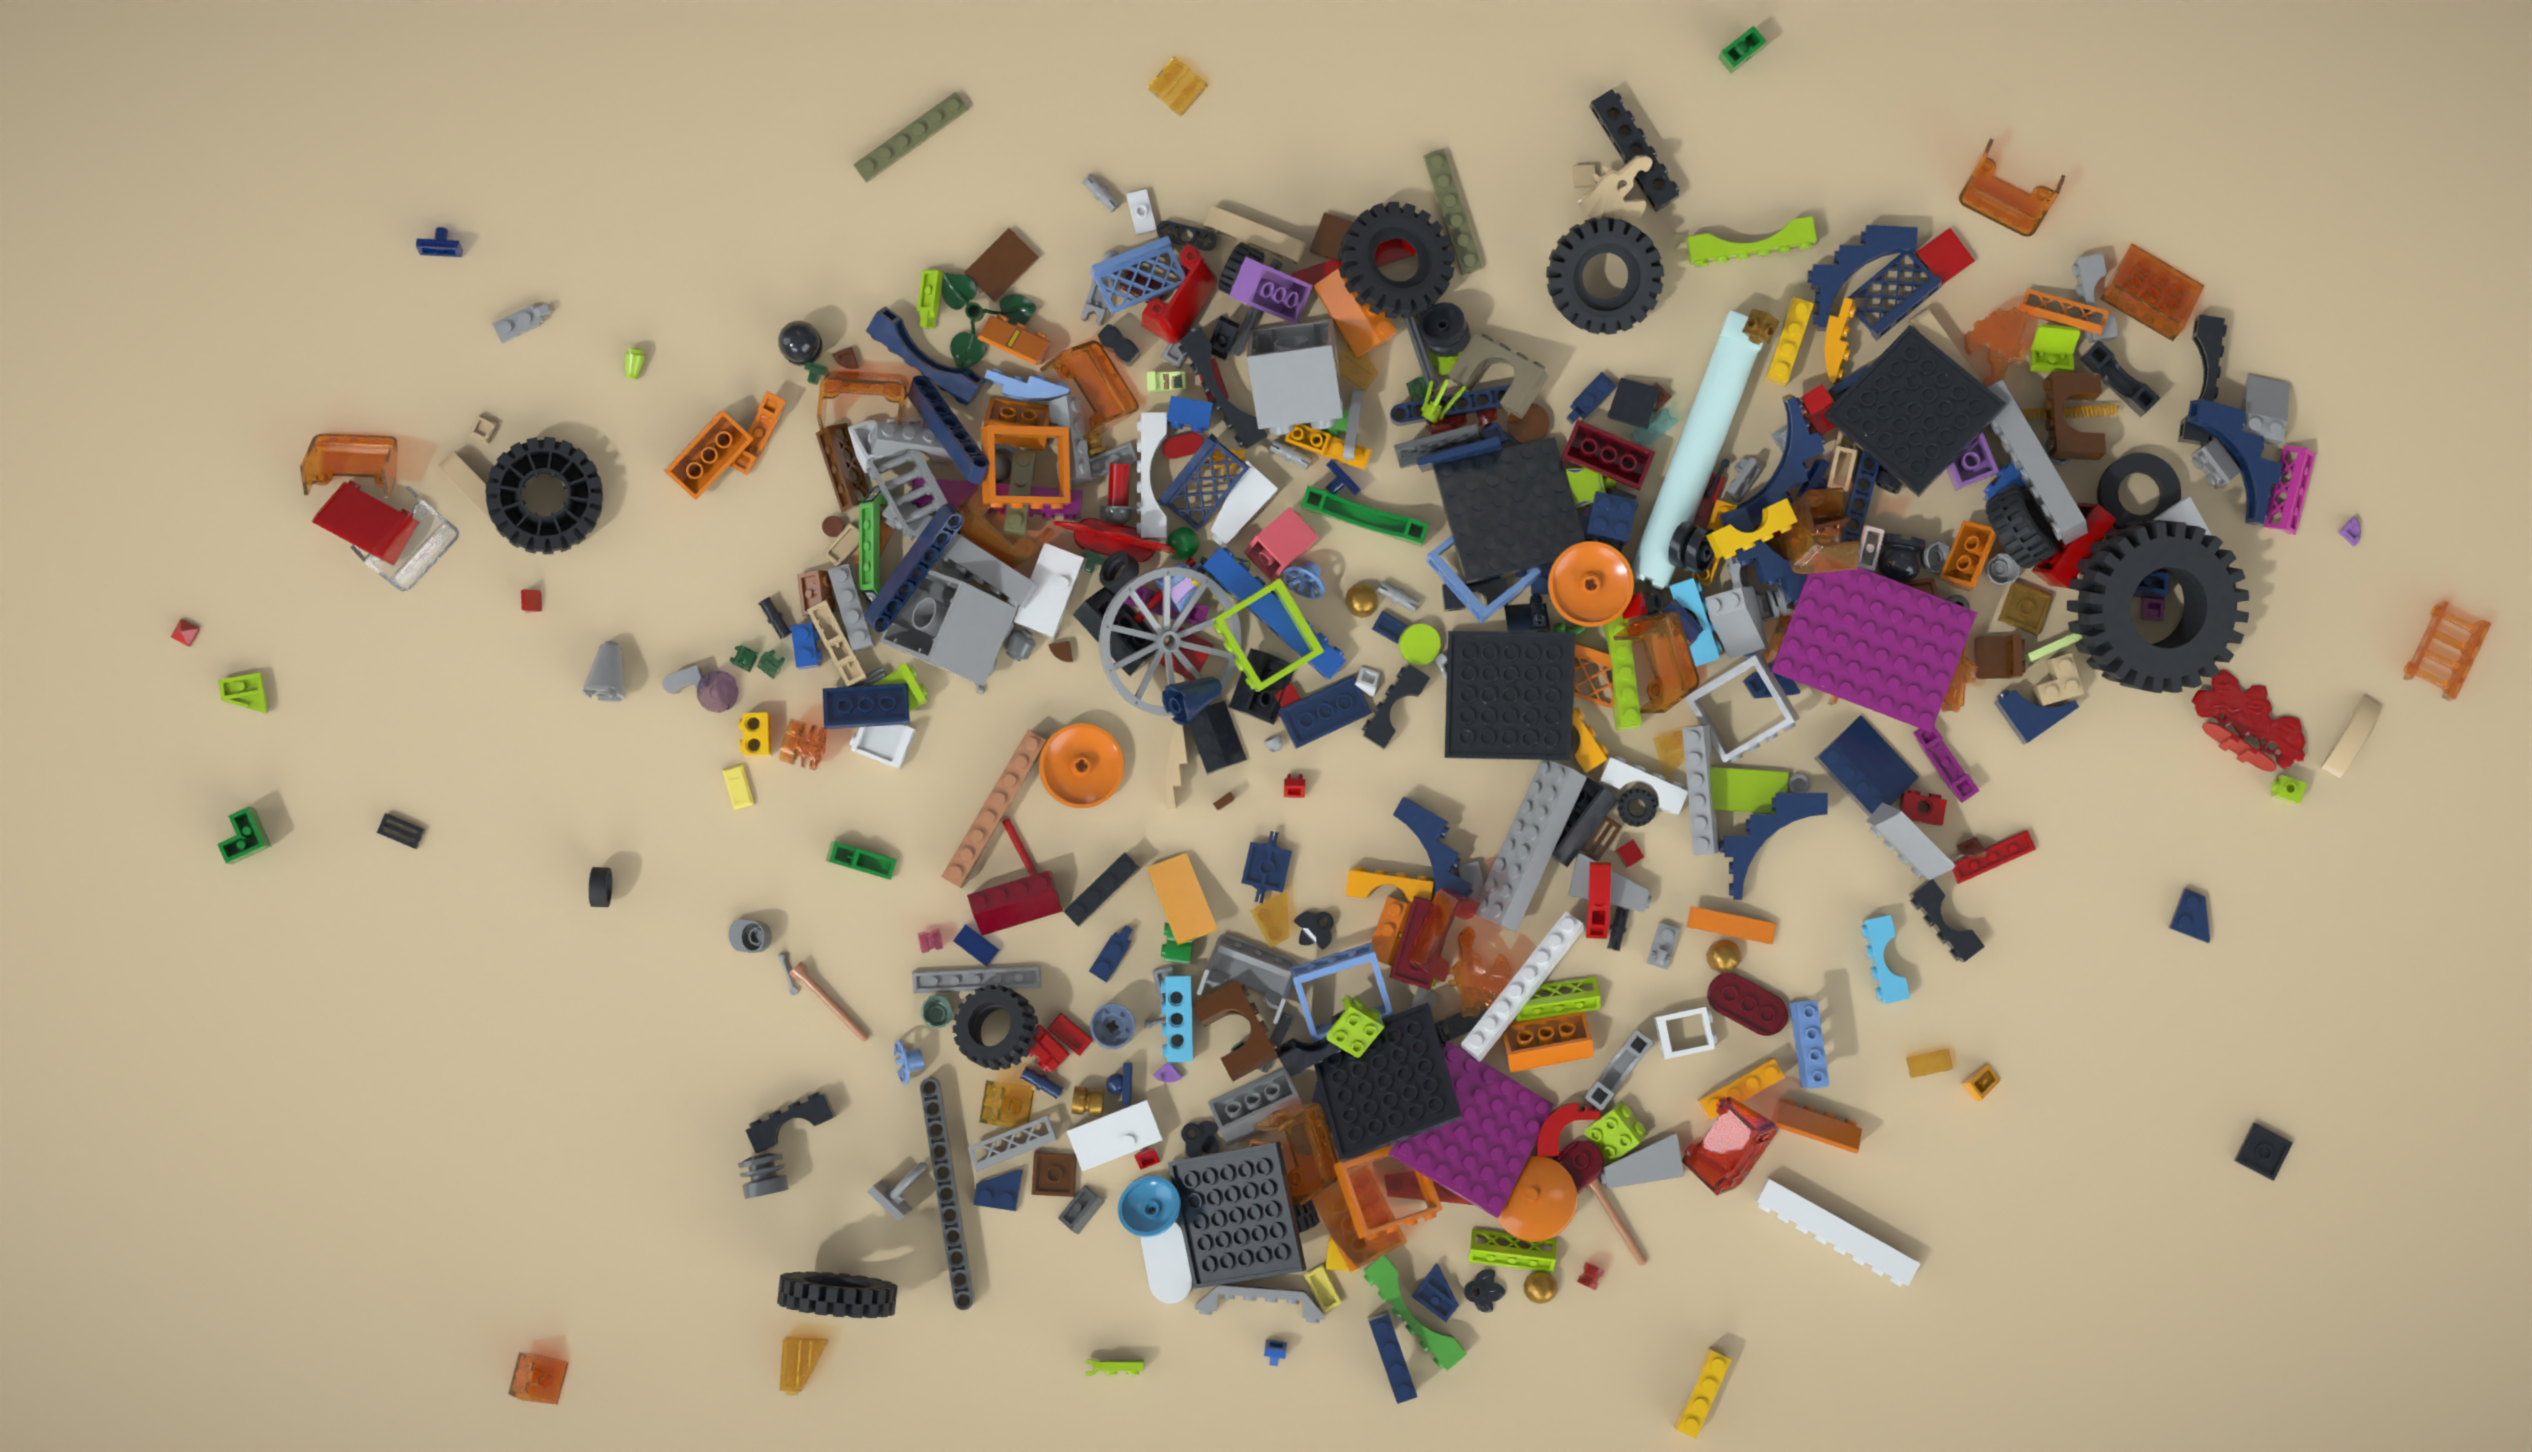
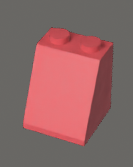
[1244,507,1319,582]

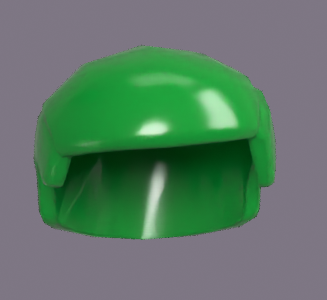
[1165,527,1200,561]

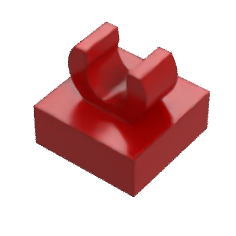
[1284,773,1306,798]

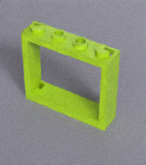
[1212,578,1324,692]

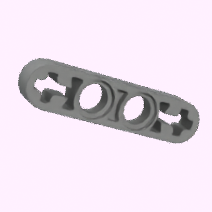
[1342,388,1363,461]

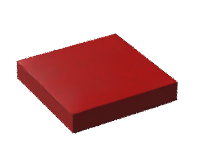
[1915,228,1975,286]
[1159,627,1214,680]

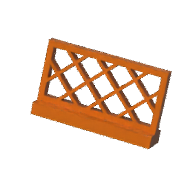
[1574,642,1613,709]

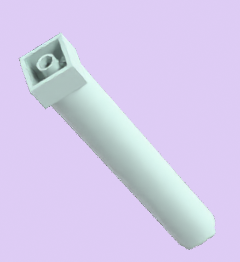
[1631,310,1763,591]

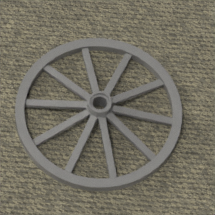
[1099,567,1242,716]

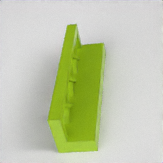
[1516,976,1601,1021]
[1468,1229,1557,1273]

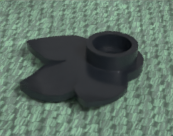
[1294,911,1334,950]
[1181,1121,1220,1158]
[1464,1269,1506,1313]

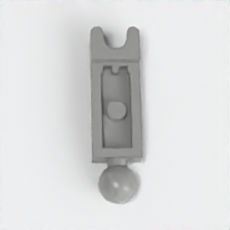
[1081,249,1119,326]

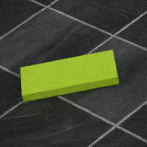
[1710,767,1789,814]

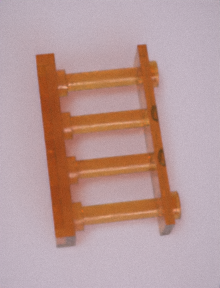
[2403,601,2491,701]

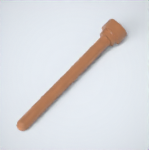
[789,962,868,1042]
[1586,1176,1646,1266]

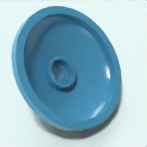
[1118,1176,1181,1237]

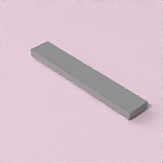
[912,966,1041,993]

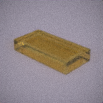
[1906,1049,1953,1078]

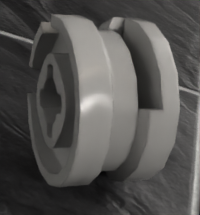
[1766,587,1791,619]

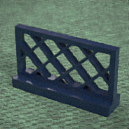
[1847,253,1942,341]
[1157,433,1250,531]

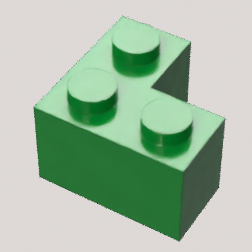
[217,807,272,864]

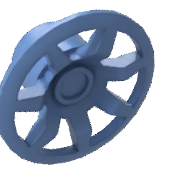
[1282,561,1325,599]
[894,1039,924,1085]

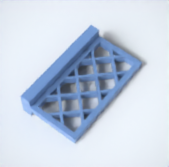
[1090,236,1186,314]

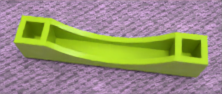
[1686,216,1817,267]
[1602,614,1642,731]

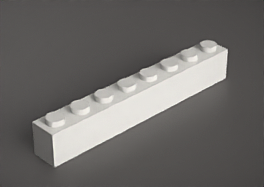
[1461,911,1584,1063]
[1755,1178,1920,1287]

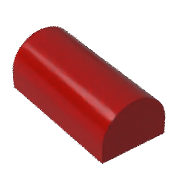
[1107,463,1131,506]

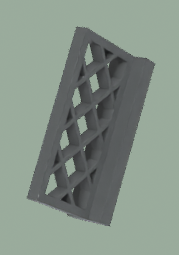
[1394,424,1481,469]

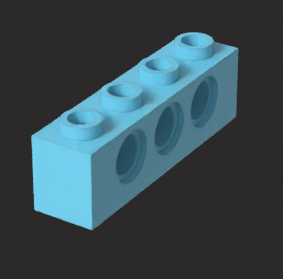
[1161,974,1193,1062]

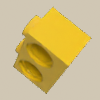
[739,712,772,757]

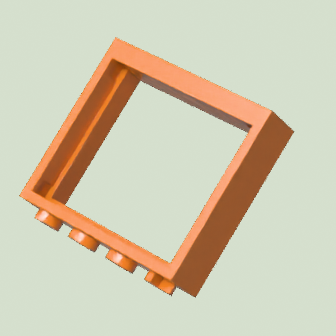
[981,425,1071,509]
[1333,1145,1443,1240]

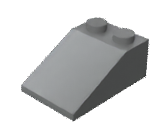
[2241,374,2290,445]
[1705,586,1768,659]

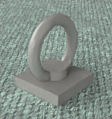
[867,1162,926,1222]

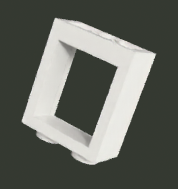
[1654,1007,1717,1059]

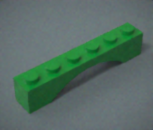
[1301,486,1429,547]

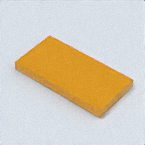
[1147,853,1217,945]

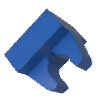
[1264,1340,1287,1366]

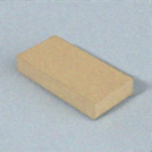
[822,522,859,567]

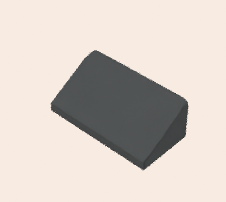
[1058,1185,1104,1234]

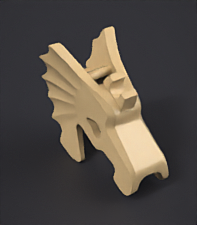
[1577,155,1653,222]

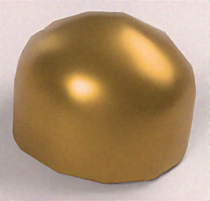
[1345,583,1378,618]
[1706,940,1741,973]
[1523,1271,1558,1304]

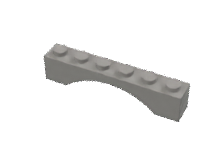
[1682,724,1720,855]

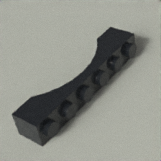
[2178,315,2227,446]
[1178,327,1268,449]

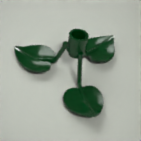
[941,273,1036,368]

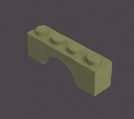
[1004,450,1036,540]

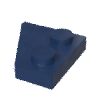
[1742,661,1801,699]
[2169,889,2210,943]
[973,1169,1022,1211]
[1411,1263,1459,1322]

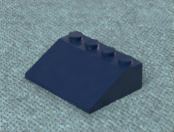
[1814,715,1919,817]

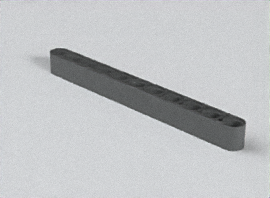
[920,1077,975,1310]

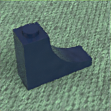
[1994,689,2079,744]

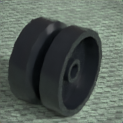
[1419,302,1471,357]
[1668,521,1715,574]

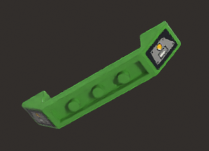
[859,485,892,604]

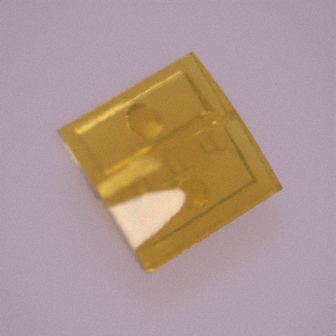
[1147,56,1208,117]

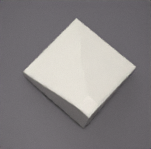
[1355,666,1381,697]

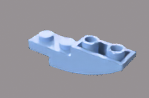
[984,369,1071,402]

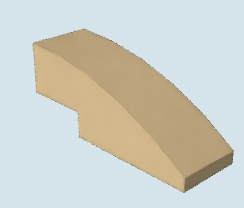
[1827,430,1857,492]

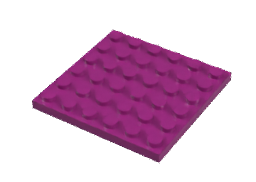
[1388,1041,1554,1218]

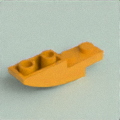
[1825,297,1857,385]
[1285,424,1373,471]
[1690,499,1737,587]

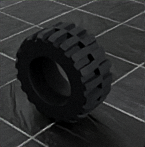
[1985,484,2058,568]
[952,985,1039,1070]

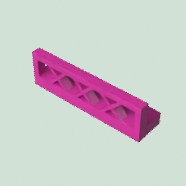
[2264,446,2316,535]

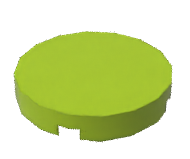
[1398,623,1441,666]

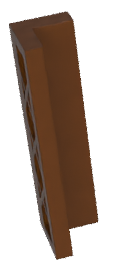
[816,423,869,512]

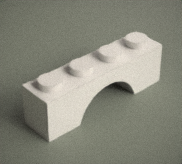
[1599,756,1688,816]

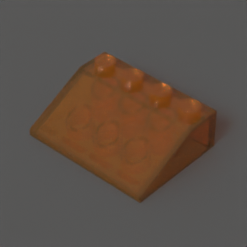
[2100,243,2204,341]
[1310,1164,1407,1273]

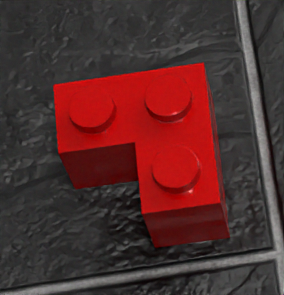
[1799,384,1835,436]

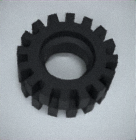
[1617,788,1657,827]

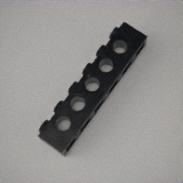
[1589,89,1680,212]

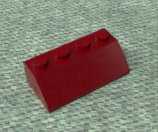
[1561,420,1656,491]
[967,870,1063,936]

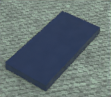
[1416,436,1503,472]
[1277,675,1372,749]
[823,683,910,729]

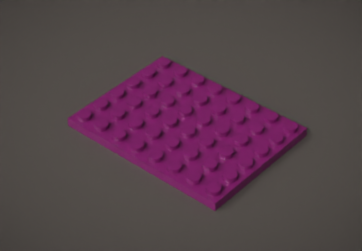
[1770,551,1977,732]

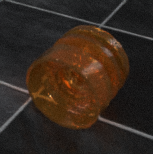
[779,719,828,771]

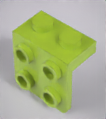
[2029,324,2080,373]
[873,663,929,712]
[1326,994,1384,1057]
[1584,1100,1648,1163]

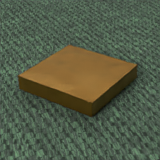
[1998,581,2053,636]

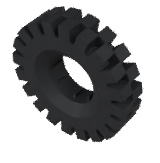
[485,437,603,555]

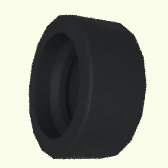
[1099,551,1139,594]
[588,867,613,907]

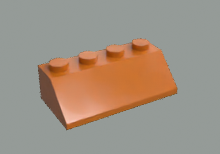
[1313,269,1397,358]
[664,409,754,500]
[1502,1011,1594,1073]
[1770,1098,1862,1154]

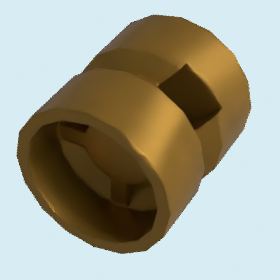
[1071,1086,1105,1117]

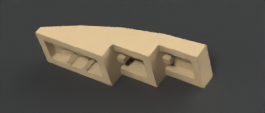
[807,600,867,687]
[1166,724,1188,809]

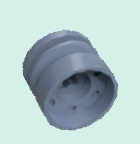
[1090,1003,1135,1050]

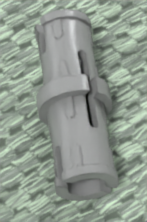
[1082,173,1121,213]
[1269,439,1313,470]
[1377,580,1420,613]

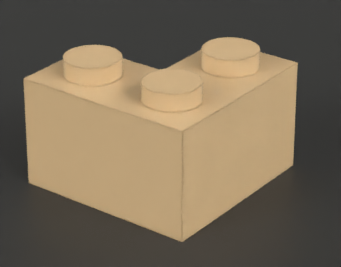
[2032,653,2084,706]

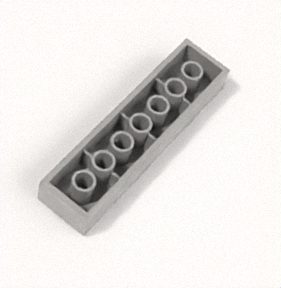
[1987,380,2088,545]
[1472,760,1587,932]

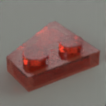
[1426,414,1467,435]

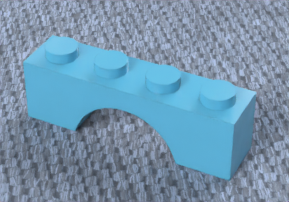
[1669,577,1722,666]
[1861,915,1910,1004]

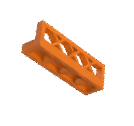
[2018,288,2110,336]

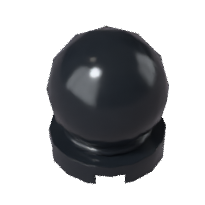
[778,321,823,366]
[1879,533,1925,584]

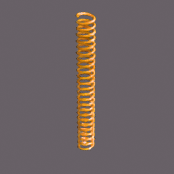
[2020,404,2118,420]

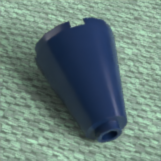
[1162,676,1222,725]

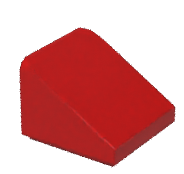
[521,589,542,613]
[1622,593,1648,620]
[1615,839,1644,868]

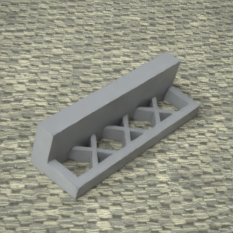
[967,1116,1057,1172]

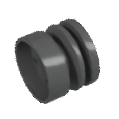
[738,1153,789,1199]

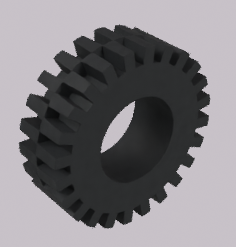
[2067,519,2249,693]

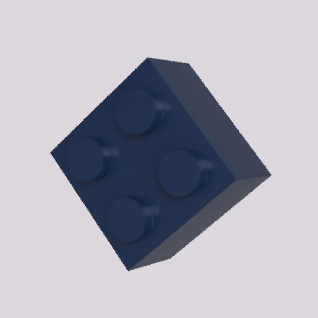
[1585,491,1638,545]

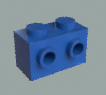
[1167,396,1213,433]
[791,623,822,670]

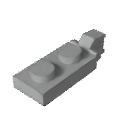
[492,303,552,343]

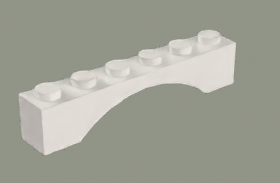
[1137,412,1167,541]

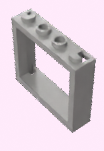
[1685,652,1800,763]

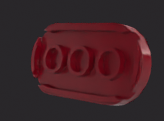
[1707,973,1788,1036]
[1553,1140,1604,1195]

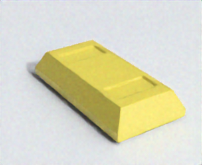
[722,764,754,810]
[1304,1265,1342,1313]

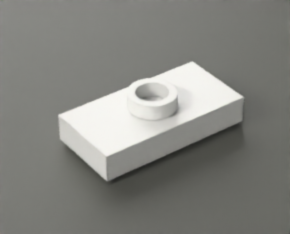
[1126,189,1157,236]

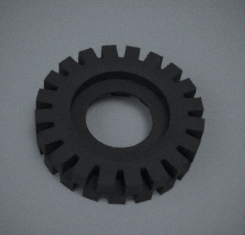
[1338,202,1455,319]
[1546,217,1664,335]
[777,1271,898,1318]

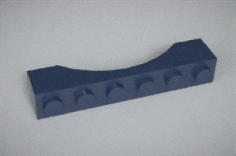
[866,306,986,406]

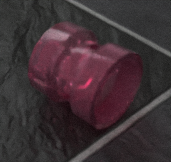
[918,928,944,953]

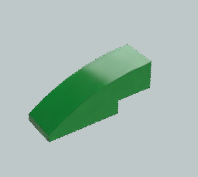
[826,841,897,880]

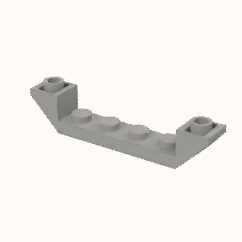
[1195,1284,1324,1323]

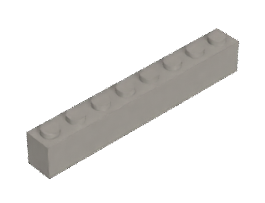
[882,494,1038,608]

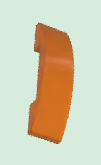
[729,391,786,475]

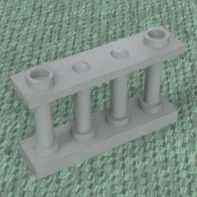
[866,449,948,536]

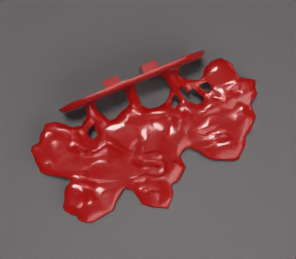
[1053,518,1177,562]
[2191,670,2306,772]

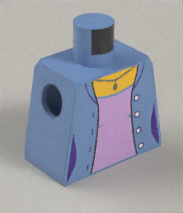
[1154,562,1206,612]

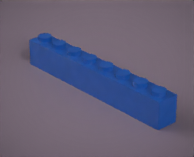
[1201,547,1346,680]

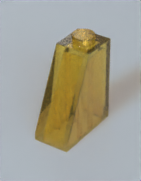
[779,1337,828,1395]

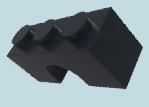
[1442,576,1508,612]

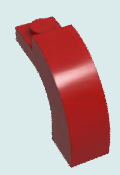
[1536,1102,1600,1157]

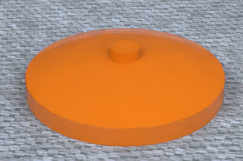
[1548,541,1634,627]
[1038,723,1124,808]
[1496,1156,1578,1242]

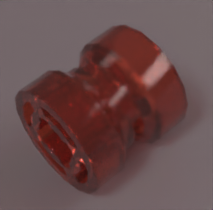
[1577,1262,1605,1290]

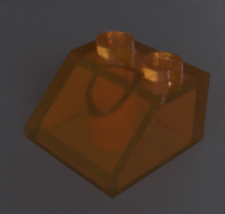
[508,1352,568,1405]

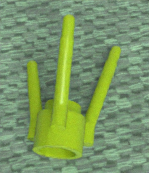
[1421,379,1467,423]

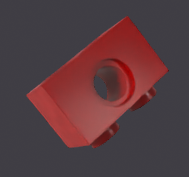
[1899,790,1947,826]

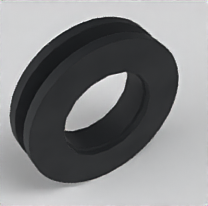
[2097,453,2181,529]

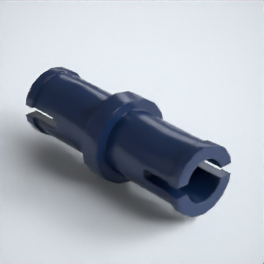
[1020,1066,1063,1099]

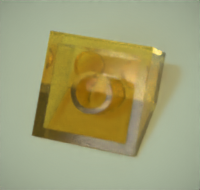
[979,1080,1035,1130]

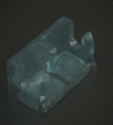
[1630,408,1678,448]

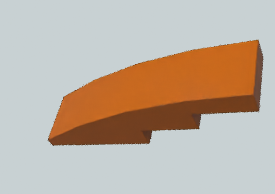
[1686,906,1776,945]

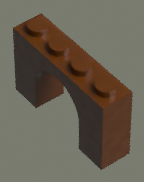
[2043,371,2106,460]
[1192,980,1279,1082]

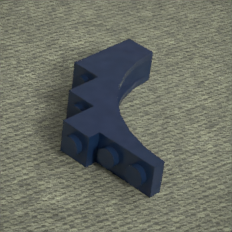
[1807,225,1917,331]
[1736,394,1825,527]
[2187,399,2282,525]
[1720,507,1809,605]
[1720,793,1828,900]
[1393,796,1473,908]

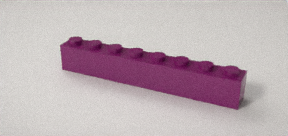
[911,478,1083,521]

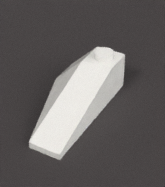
[848,417,930,474]

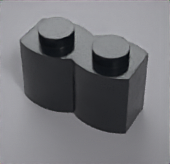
[1098,324,1140,367]

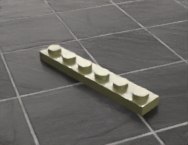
[853,92,968,183]
[1423,149,1483,275]

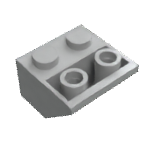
[2191,437,2241,489]

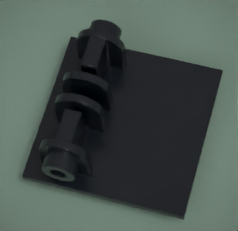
[1504,593,1550,633]

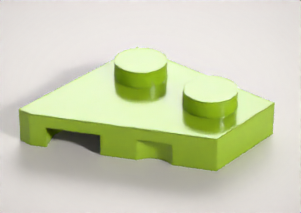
[218,672,268,713]

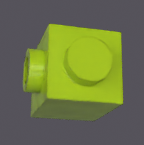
[2270,775,2307,804]

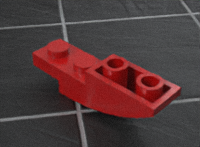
[1586,862,1611,939]

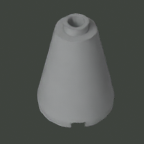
[582,641,625,702]

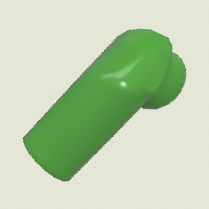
[1554,622,1586,637]

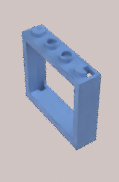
[1426,536,1541,624]
[1289,942,1394,1042]

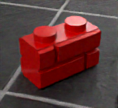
[1028,1024,1070,1072]

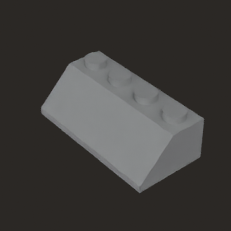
[1866,802,1956,880]
[1208,1067,1305,1147]

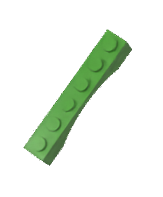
[1363,1253,1467,1371]

